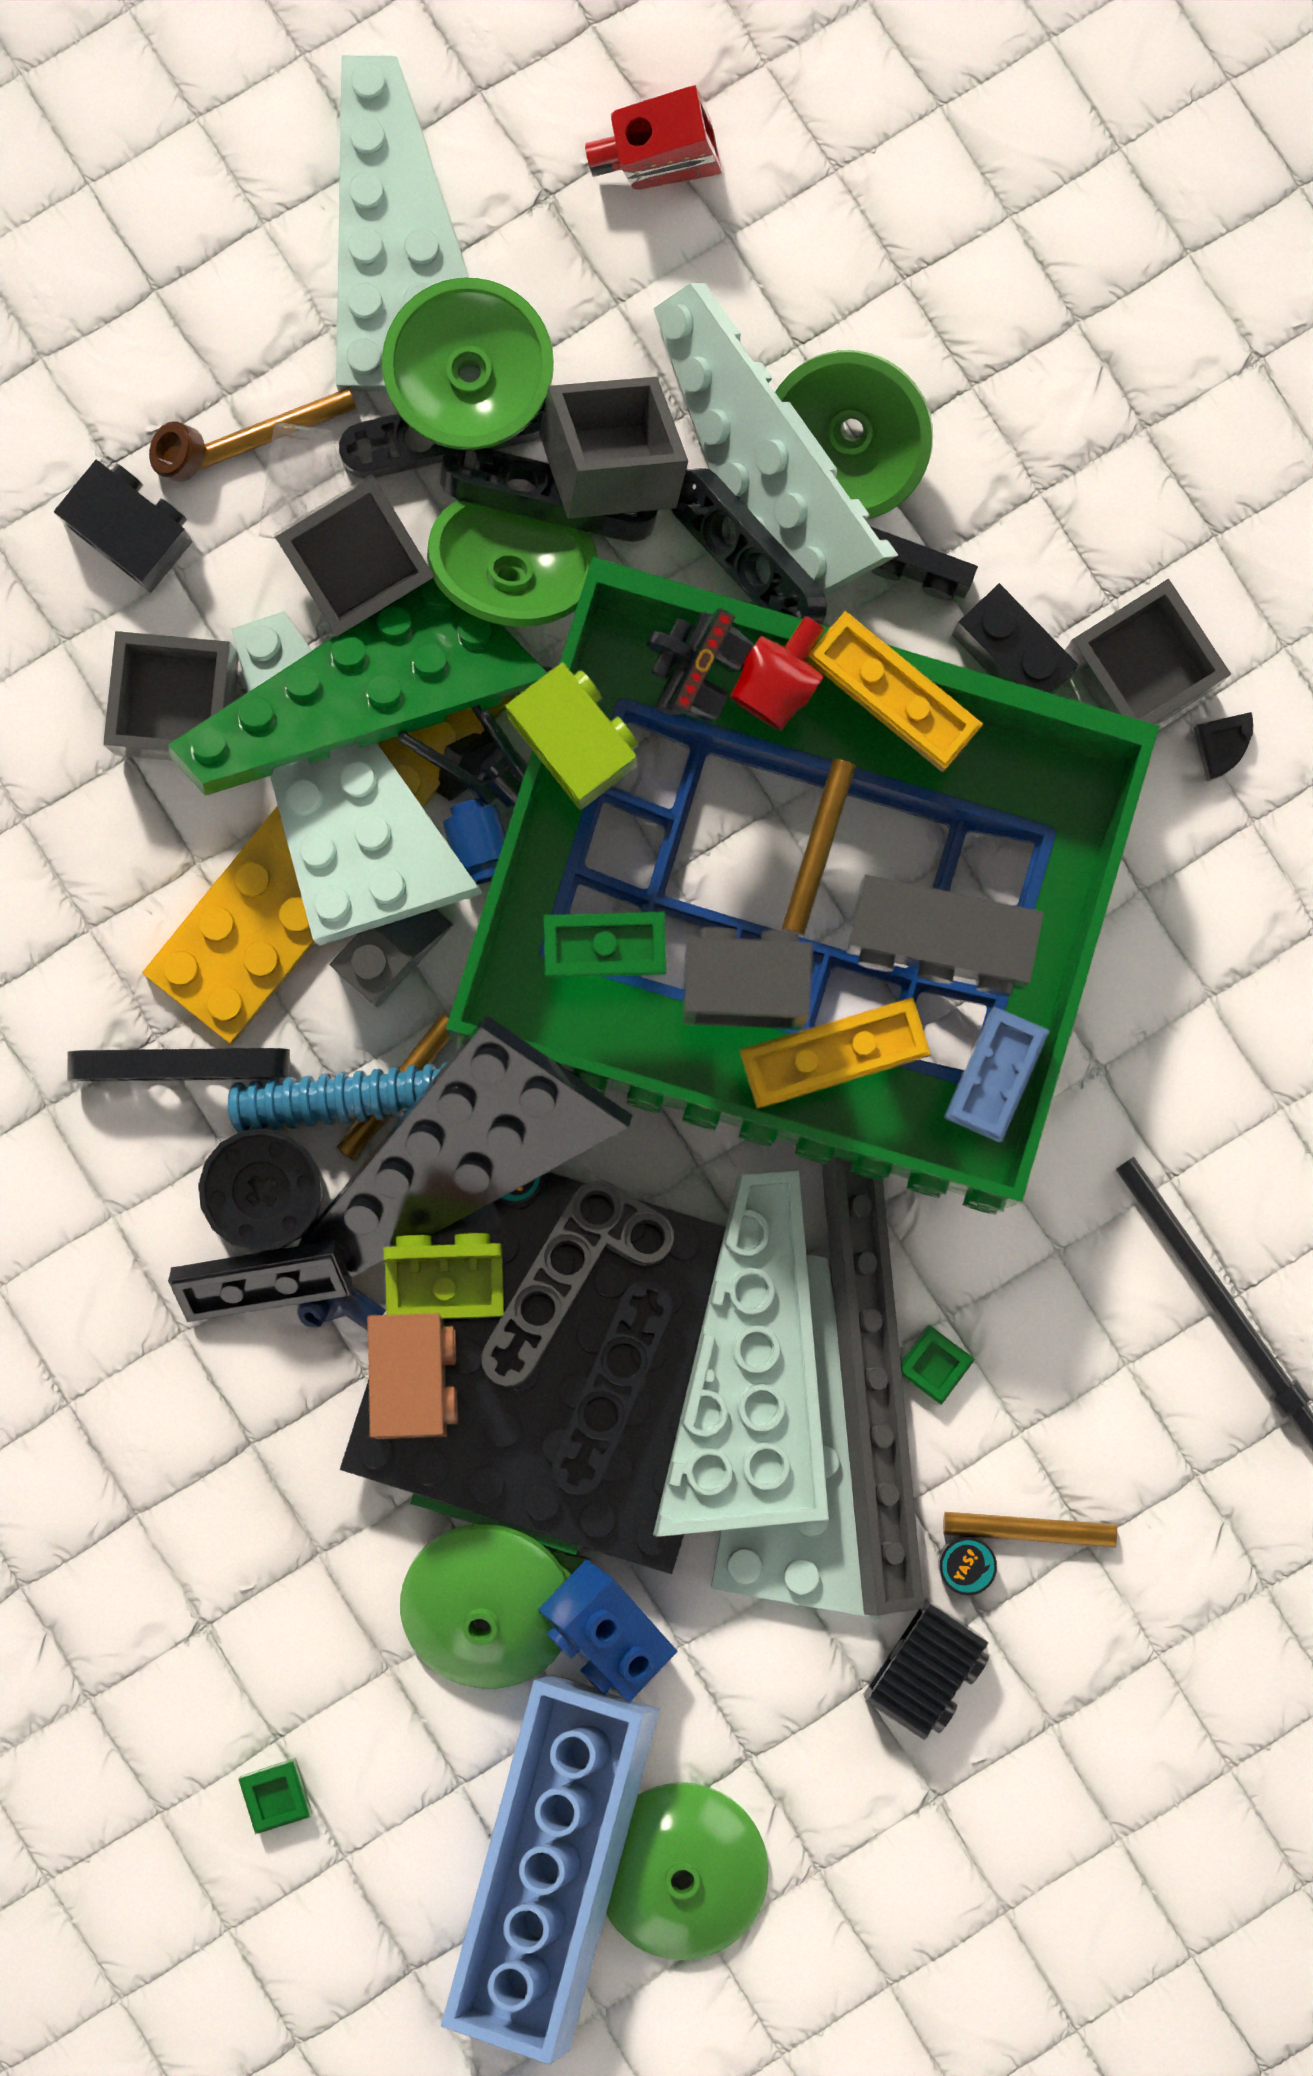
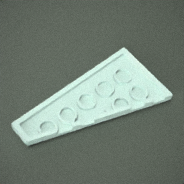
[336,55,481,392]
[653,283,898,602]
[231,611,483,946]
[653,1170,829,1537]
[711,1254,881,1620]

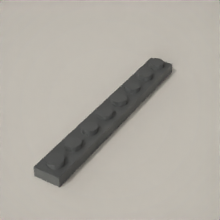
[821,1156,924,1615]

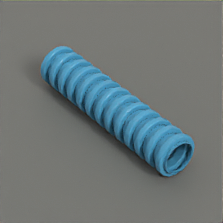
[228,1062,447,1133]

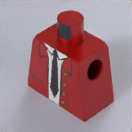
[585,85,722,190]

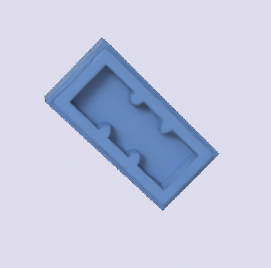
[944,1006,1049,1142]

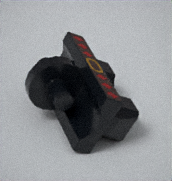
[646,608,753,721]

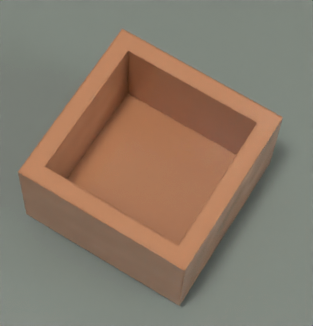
[368,1313,458,1439]

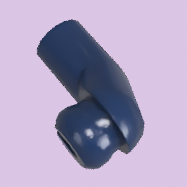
[297,1286,386,1331]

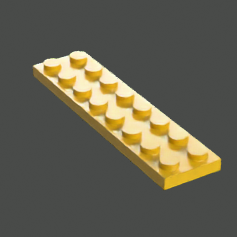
[142,694,516,1045]

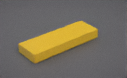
[806,611,983,772]
[739,997,931,1109]

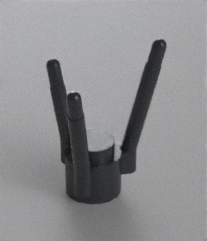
[397,705,528,807]

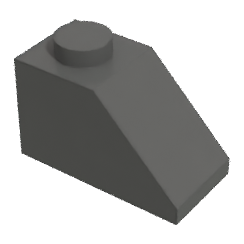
[329,909,454,1008]

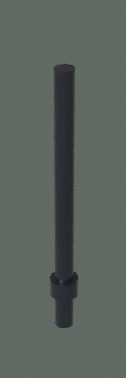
[1115,1156,1313,1452]

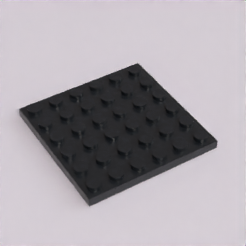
[339,1171,726,1574]

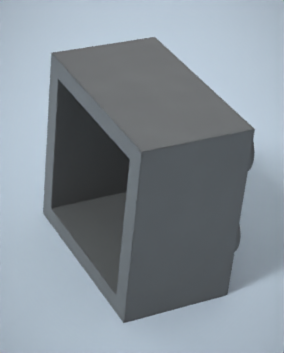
[539,376,688,519]
[274,474,435,637]
[1065,578,1232,725]
[103,631,239,761]
[682,928,812,1030]

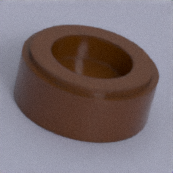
[149,421,205,482]

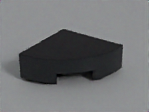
[1194,712,1253,782]
[436,730,495,801]

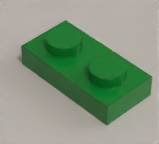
[544,912,666,978]

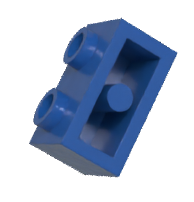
[538,1559,678,1703]

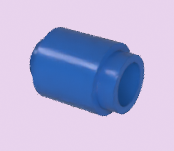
[442,798,506,885]

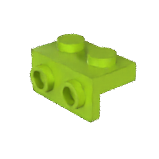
[383,1233,504,1319]

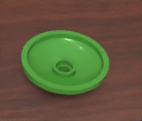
[382,277,554,450]
[775,350,934,520]
[427,490,598,627]
[400,1524,568,1689]
[606,1782,769,1960]

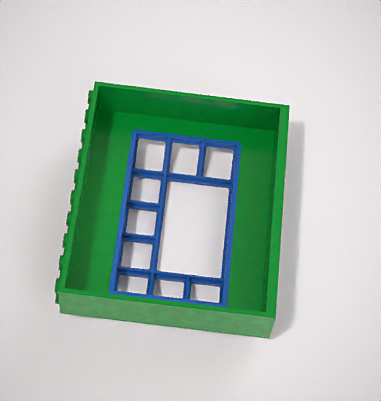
[446,557,1160,1215]

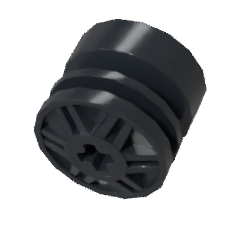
[198,1128,324,1252]

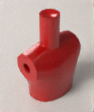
[729,616,824,731]

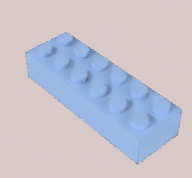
[441,1675,660,2065]

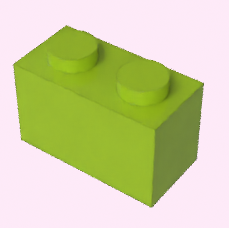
[505,662,639,810]

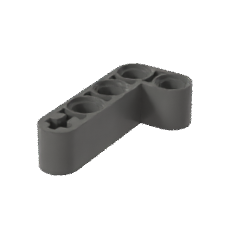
[482,1181,674,1388]

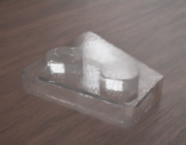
[258,421,349,540]

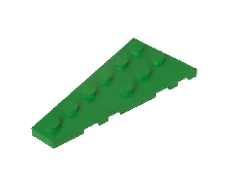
[168,578,547,796]

